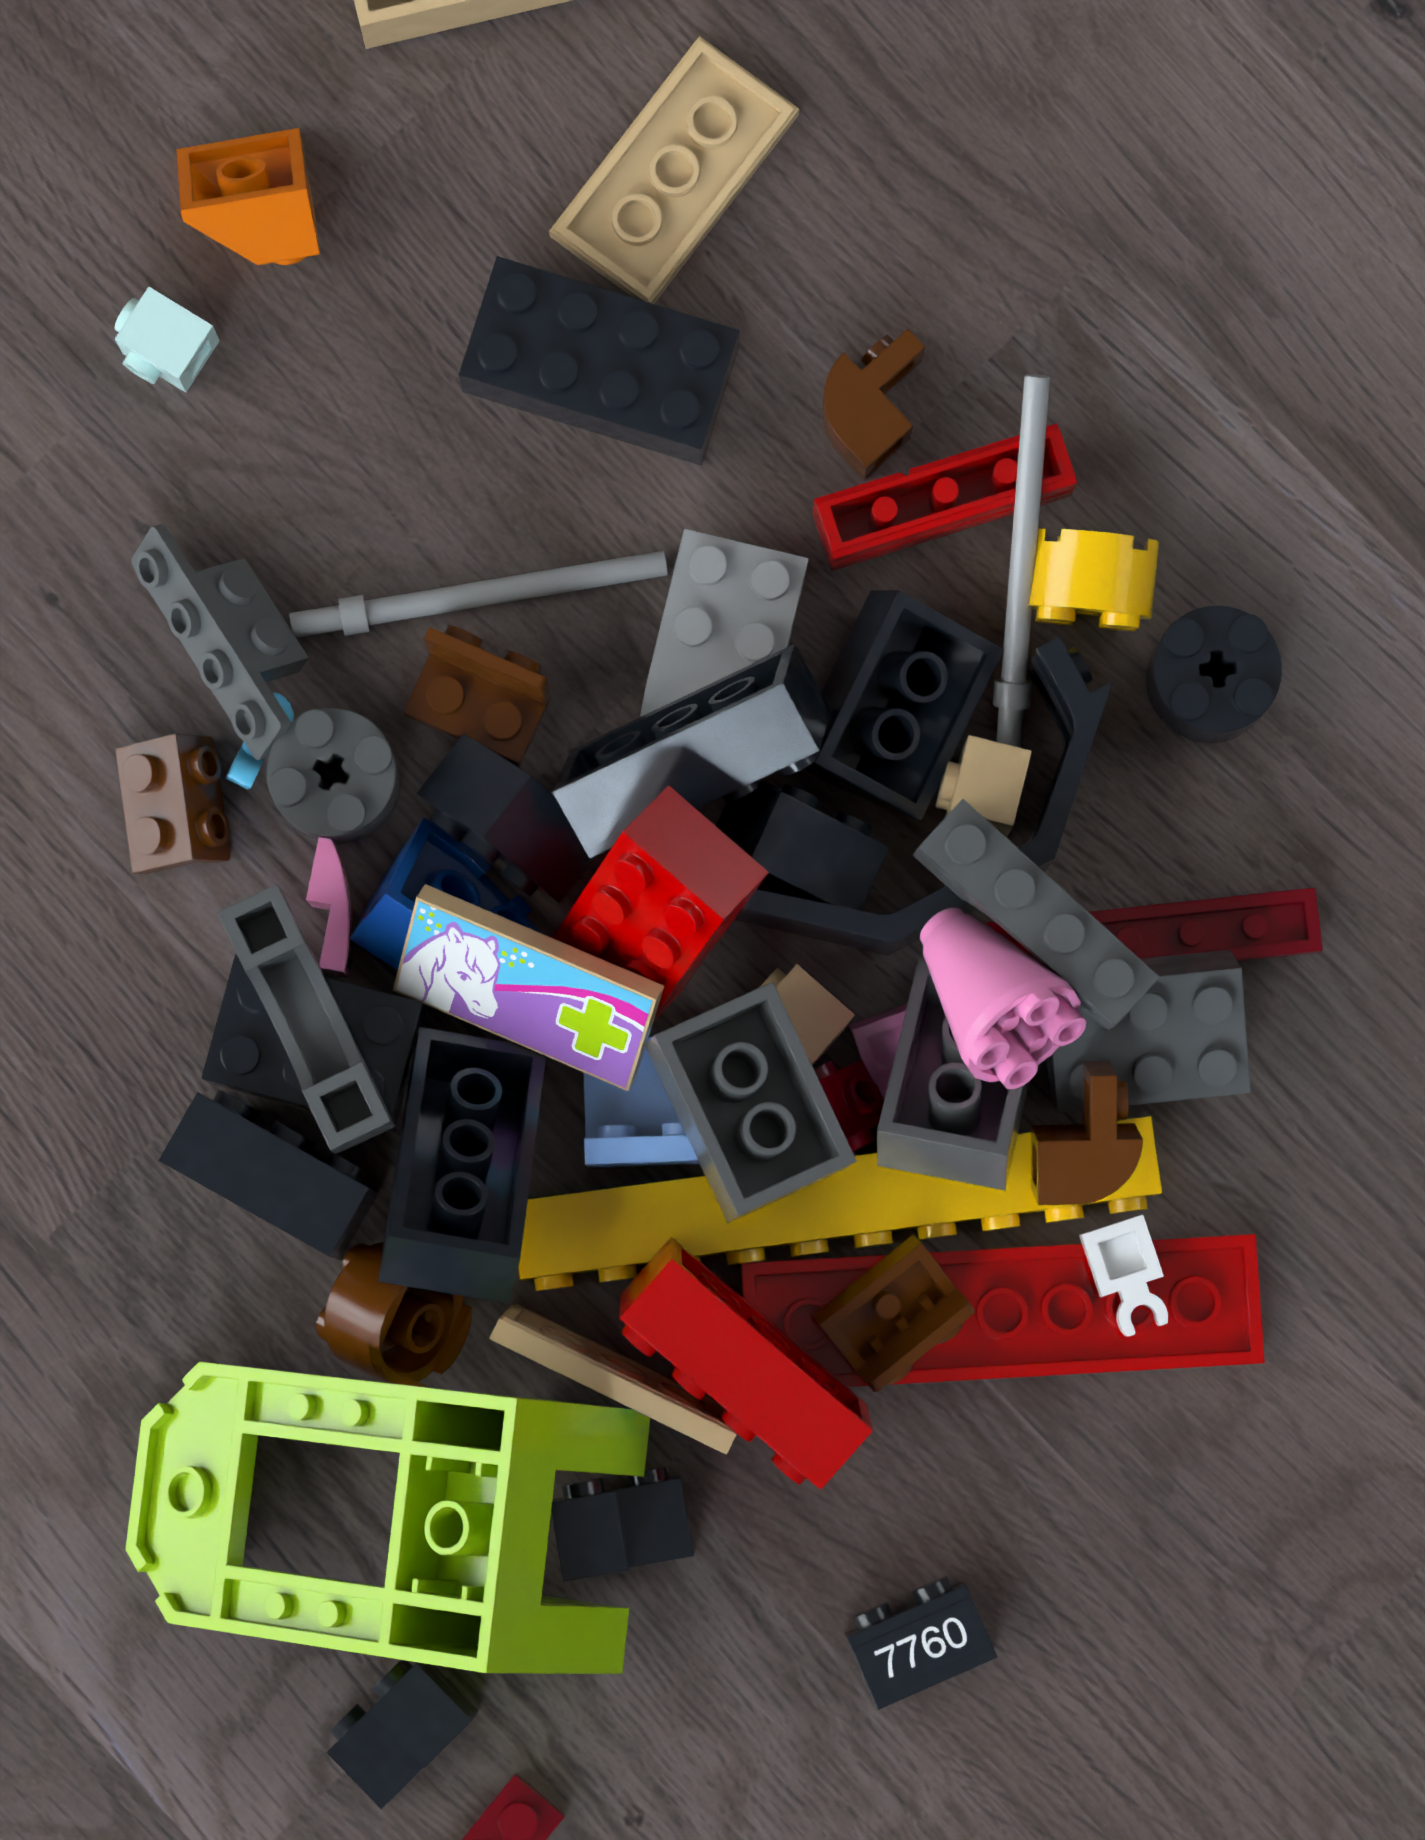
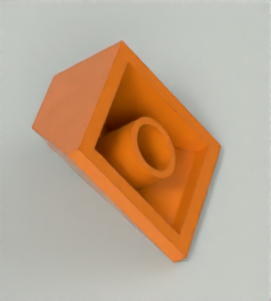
[176,128,320,265]

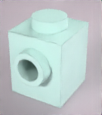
[115,287,220,393]

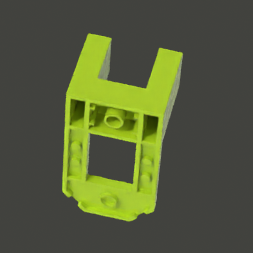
[125,1362,650,1674]

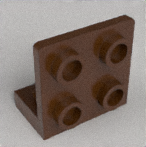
[403,625,551,767]

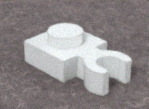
[1079,1215,1168,1337]

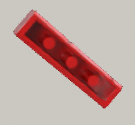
[812,423,1077,571]

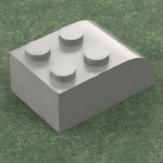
[640,529,808,717]

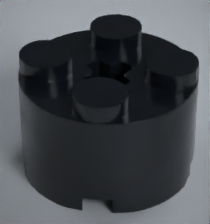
[1146,606,1282,743]

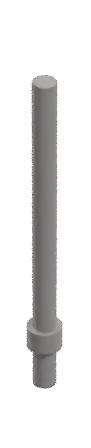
[993,374,1050,748]
[289,551,668,638]

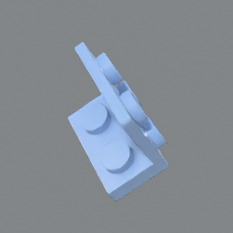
[584,1037,700,1168]

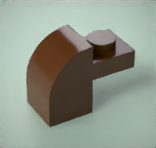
[822,329,925,481]
[1031,1060,1143,1205]

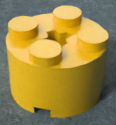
[1029,529,1159,632]

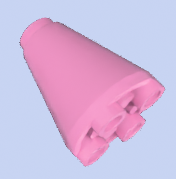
[920,908,1087,1089]

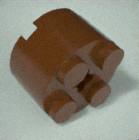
[316,1242,472,1387]

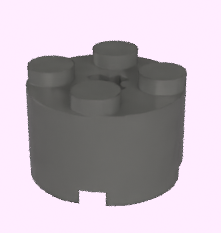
[267,708,400,845]

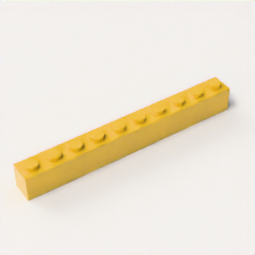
[518,1116,1162,1291]

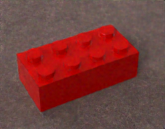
[552,785,769,1022]
[619,1237,873,1490]

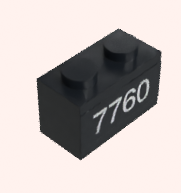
[844,1576,997,1710]

